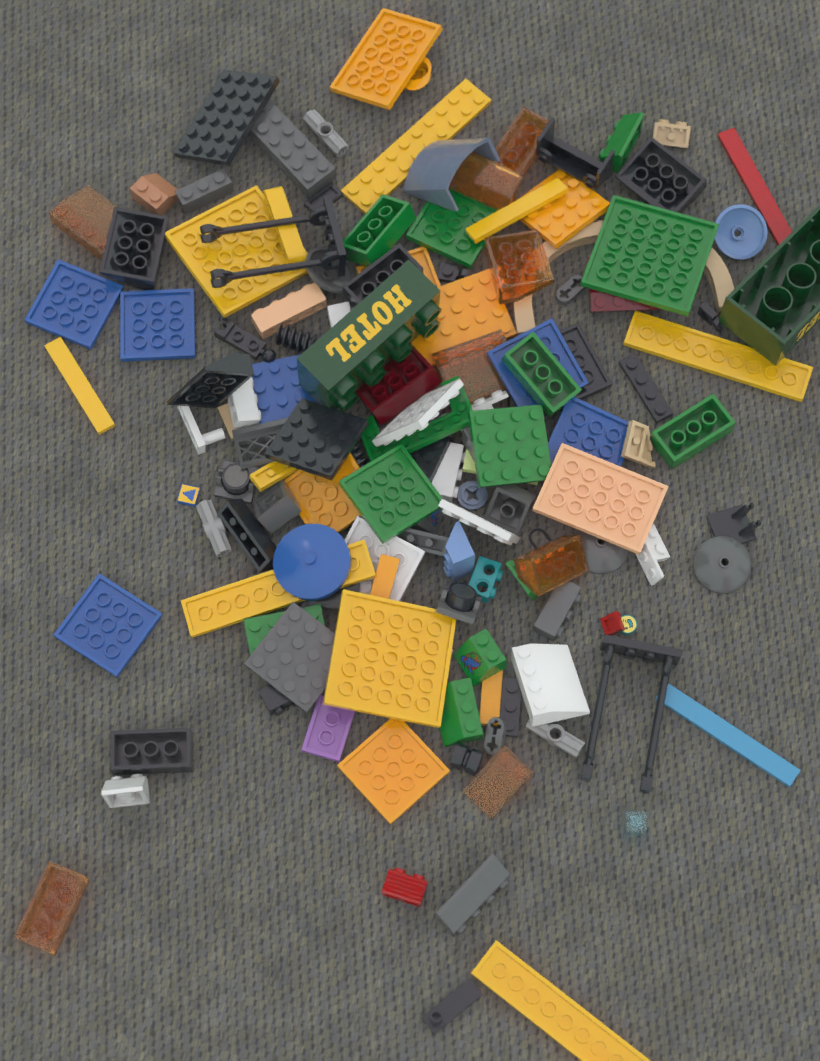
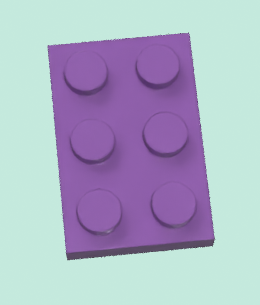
[301,695,356,763]

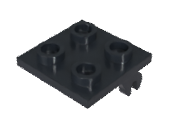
[706,503,761,544]

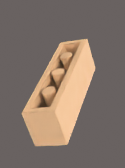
[251,283,327,340]

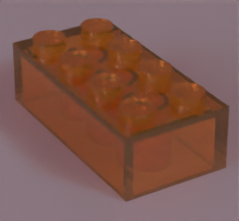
[486,107,549,188]
[14,861,90,956]

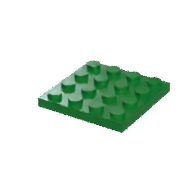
[406,186,500,269]
[468,404,551,488]
[338,443,444,544]

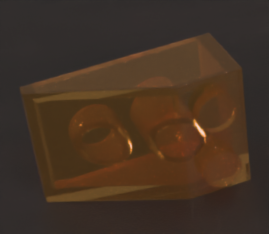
[463,745,534,820]

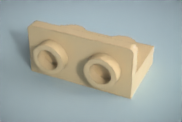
[653,119,691,148]

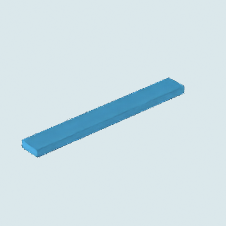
[655,683,801,787]

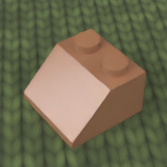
[130,173,178,215]

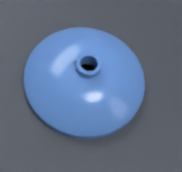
[714,204,767,260]

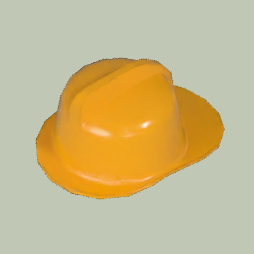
[405,57,432,90]

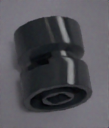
[449,742,484,776]

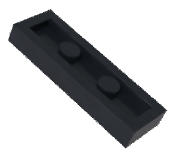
[499,677,522,738]

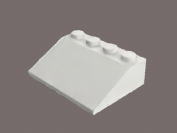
[511,643,590,727]

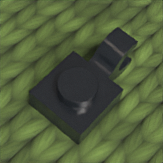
[437,262,470,283]
[697,302,723,333]

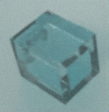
[624,811,647,837]

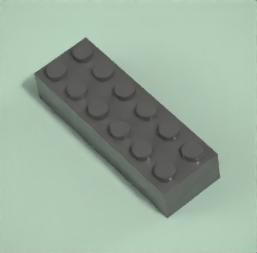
[248,99,336,199]

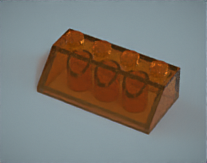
[449,152,523,210]
[513,534,589,596]

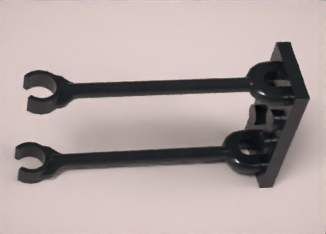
[200,195,346,288]
[580,634,682,794]

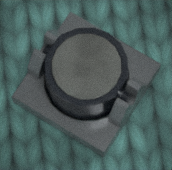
[214,460,260,505]
[436,582,482,624]

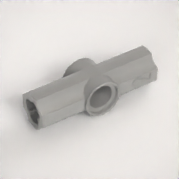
[303,109,349,157]
[196,500,232,557]
[525,718,585,758]

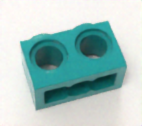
[469,556,504,603]

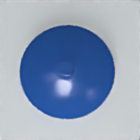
[273,524,351,601]

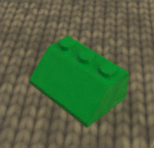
[598,112,644,173]
[440,678,483,747]

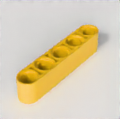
[263,186,306,264]

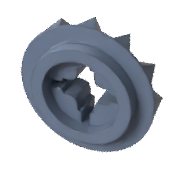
[457,481,488,510]

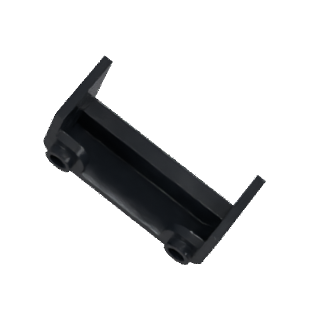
[536,117,615,189]

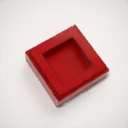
[600,611,625,636]

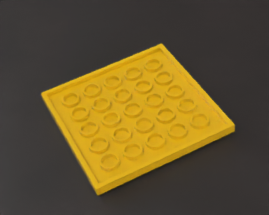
[165,185,308,318]
[323,589,456,728]

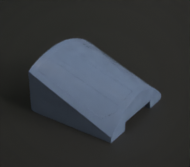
[404,137,500,212]

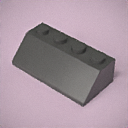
[436,854,510,936]

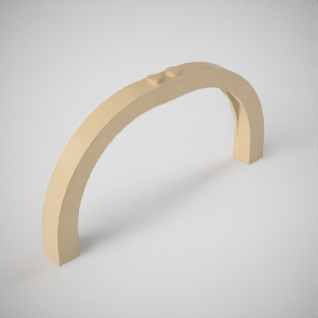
[513,220,734,337]

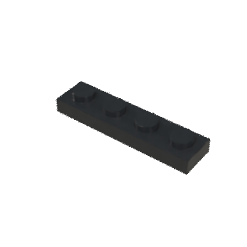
[619,353,673,424]

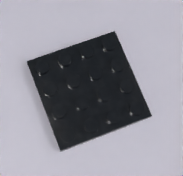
[543,323,612,416]
[265,398,368,480]

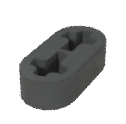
[556,275,585,305]
[484,717,507,755]

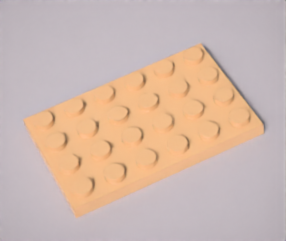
[532,443,669,555]

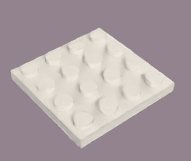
[372,379,464,447]
[439,499,521,545]
[345,516,426,601]

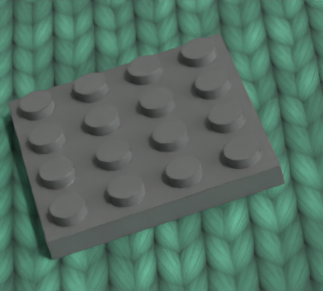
[244,602,335,713]

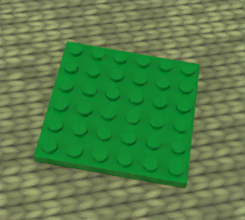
[581,195,719,316]

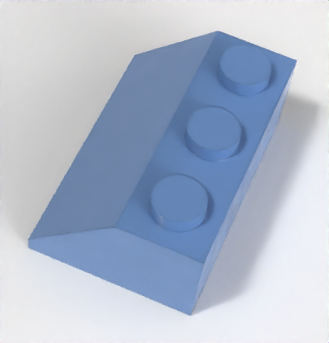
[443,521,475,582]

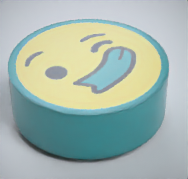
[620,615,637,635]

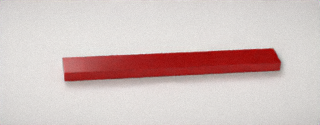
[717,128,792,246]

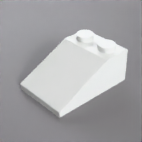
[101,774,150,808]

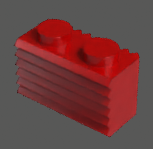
[381,867,428,907]

